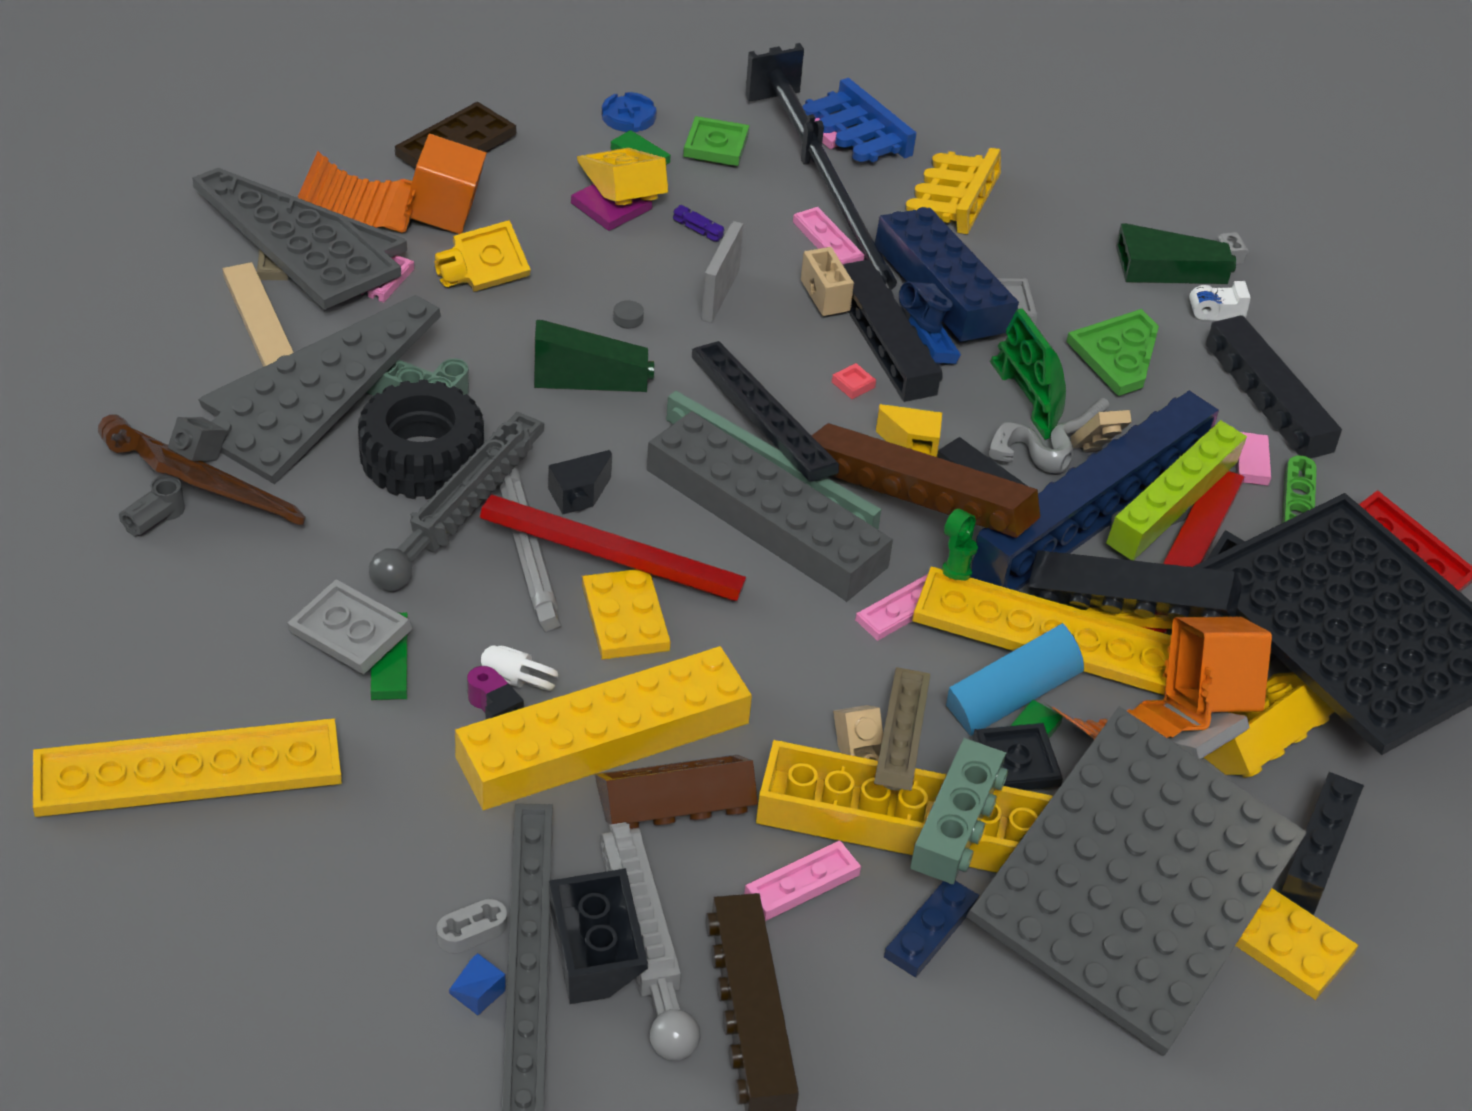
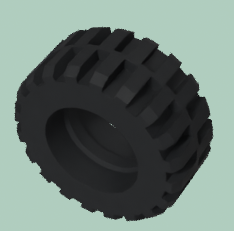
[358,380,484,499]

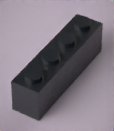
[1281,772,1364,915]

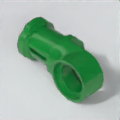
[942,508,978,580]

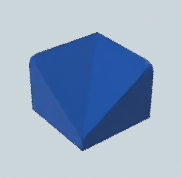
[449,953,506,1015]

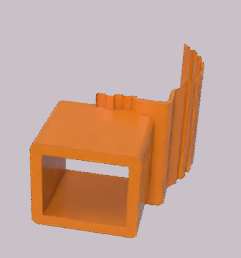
[298,133,487,234]
[1048,617,1272,739]

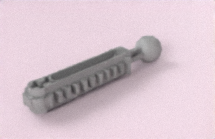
[600,822,700,1061]

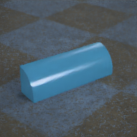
[946,623,1084,737]

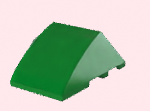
[989,308,1066,440]

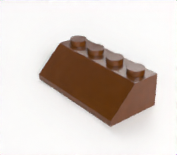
[595,755,758,829]

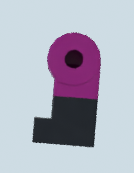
[467,666,524,719]

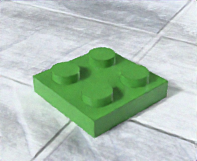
[683,116,750,166]

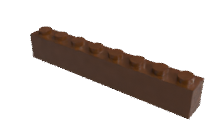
[811,423,1041,538]

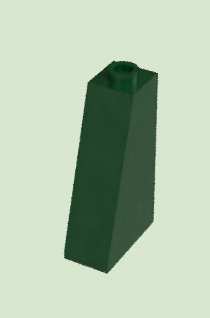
[1116,223,1236,284]
[534,320,654,392]

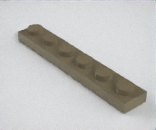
[874,667,931,791]

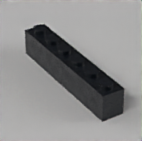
[842,259,943,402]
[1206,315,1342,459]
[1028,550,1242,620]

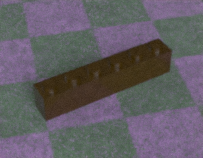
[706,893,799,1111]

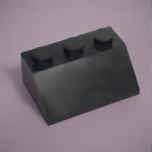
[549,868,648,1004]

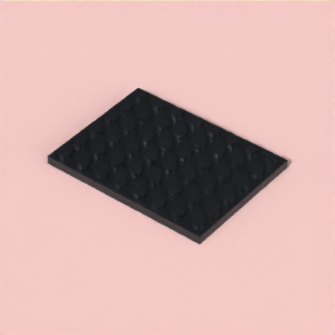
[1193,493,1472,755]

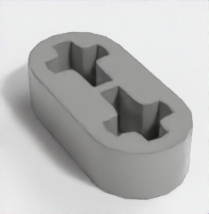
[436,899,507,953]

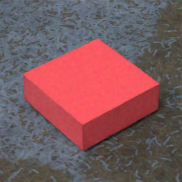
[832,363,876,399]

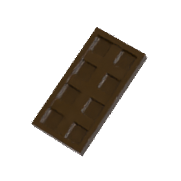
[395,101,516,168]

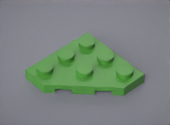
[1066,309,1159,396]

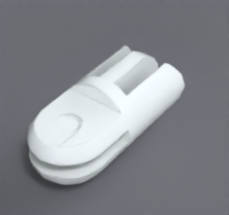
[481,645,558,691]

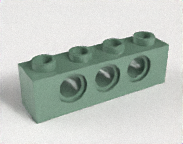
[910,738,1009,885]

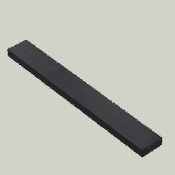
[692,341,839,482]

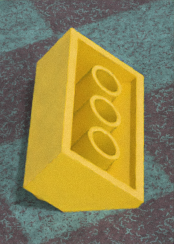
[1204,672,1335,778]

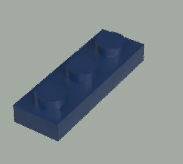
[884,880,980,978]

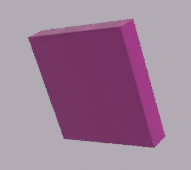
[571,184,653,231]

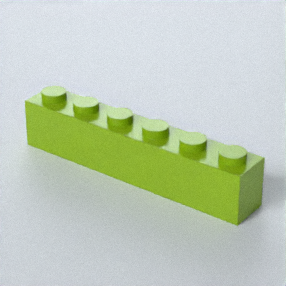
[1106,420,1247,561]

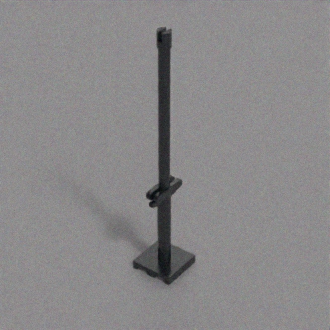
[745,43,897,290]

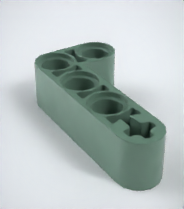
[366,358,469,395]

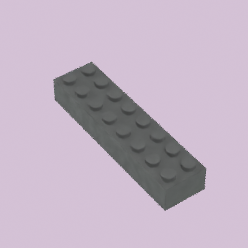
[647,411,893,602]

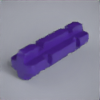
[673,205,724,242]

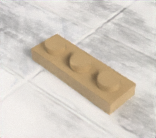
[1071,410,1132,452]

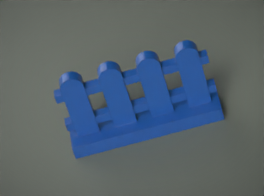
[803,77,917,162]

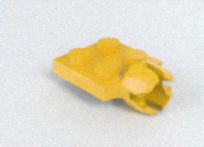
[434,220,531,292]

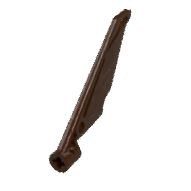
[98,414,306,525]

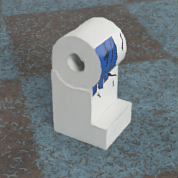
[1189,281,1251,321]

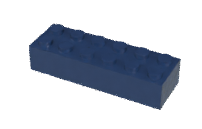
[875,207,1019,341]

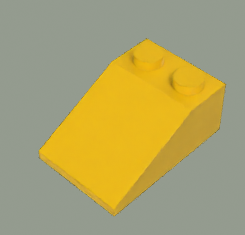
[577,148,668,205]

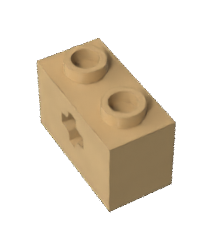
[801,247,854,316]

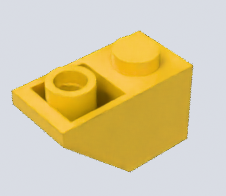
[876,404,942,457]

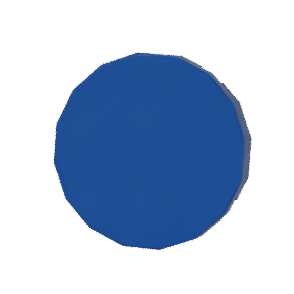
[602,92,657,132]

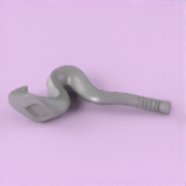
[989,398,1109,474]

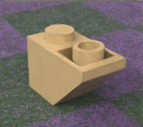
[833,705,883,761]

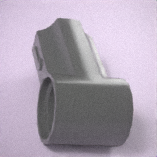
[119,475,185,537]

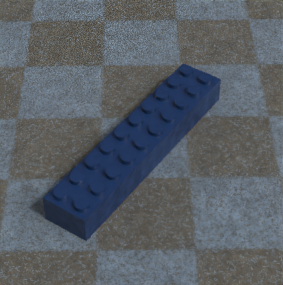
[971,390,1219,591]

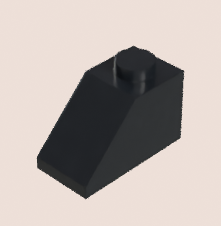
[548,450,612,515]

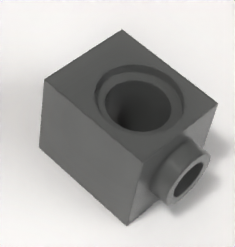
[168,417,227,461]

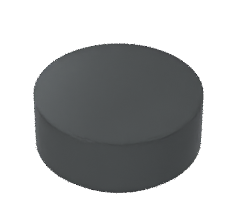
[613,300,644,328]

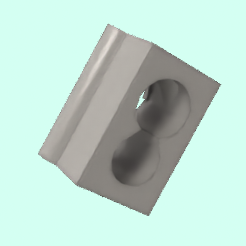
[1217,232,1249,264]

